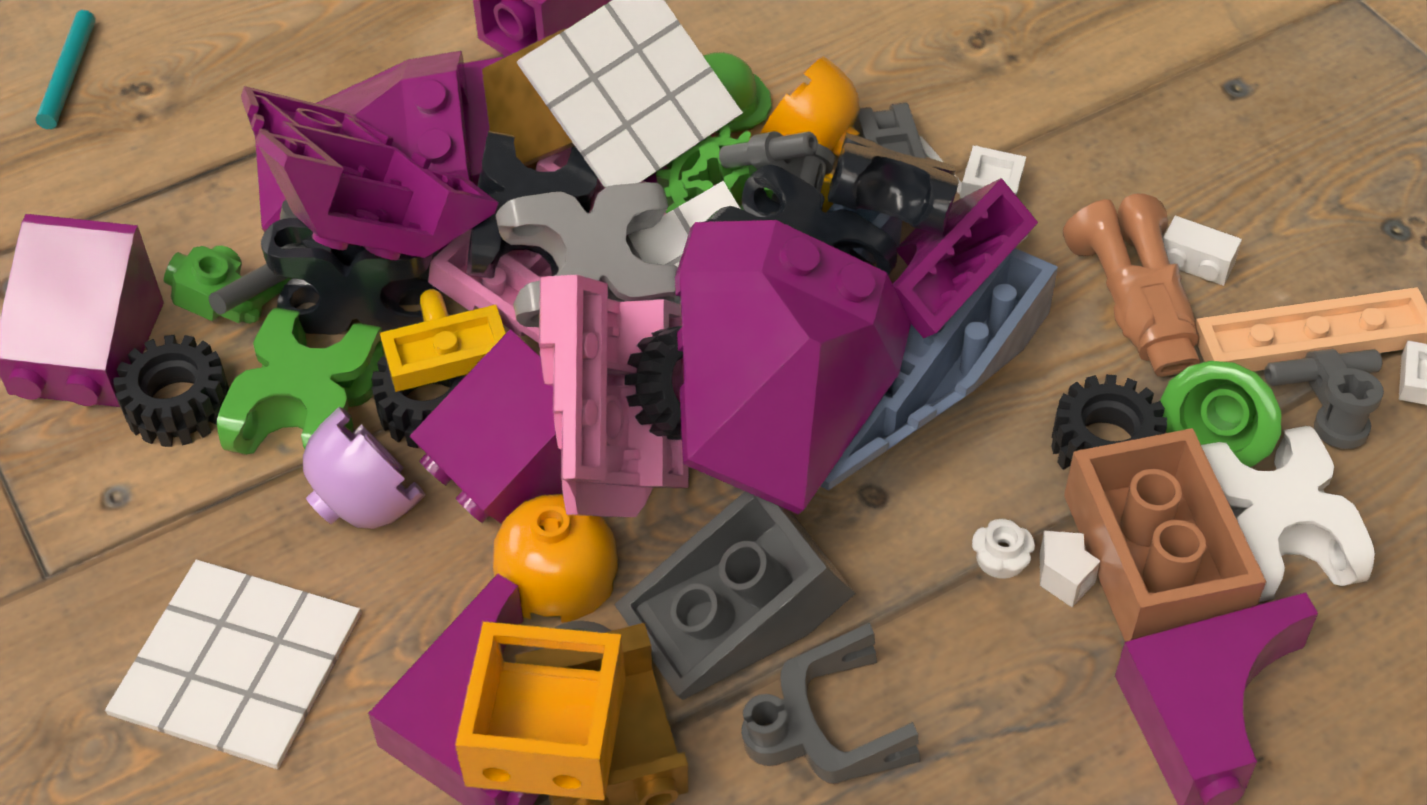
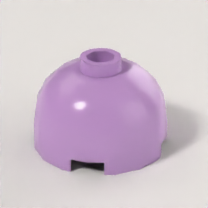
[303,407,426,529]

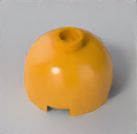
[760,56,860,157]
[493,494,618,623]

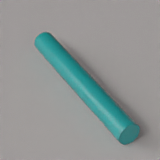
[35,10,96,129]

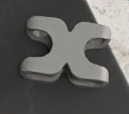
[496,182,681,327]

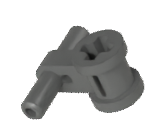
[719,131,835,211]
[1264,349,1384,449]

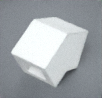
[1040,531,1101,607]

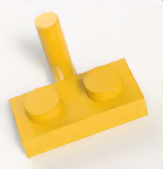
[380,289,506,392]

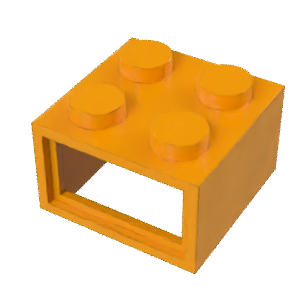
[455,622,626,801]

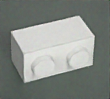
[1163,216,1242,286]

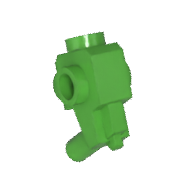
[164,245,292,324]

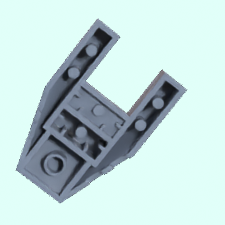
[821,203,1058,490]

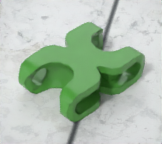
[217,308,385,455]

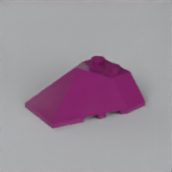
[255,51,473,254]
[241,86,499,260]
[675,220,911,514]

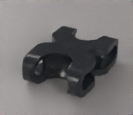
[466,131,597,279]
[828,133,959,236]
[705,164,897,275]
[261,218,439,335]

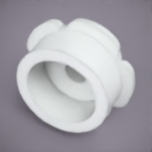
[972,519,1035,578]

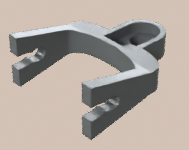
[741,622,920,784]

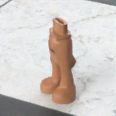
[1063,194,1200,377]

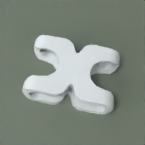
[1201,426,1375,602]

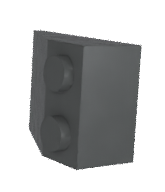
[614,491,856,700]

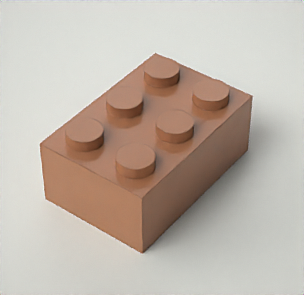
[1064,428,1266,642]

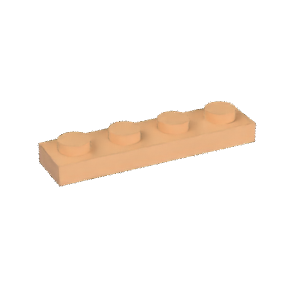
[1195,287,1427,372]

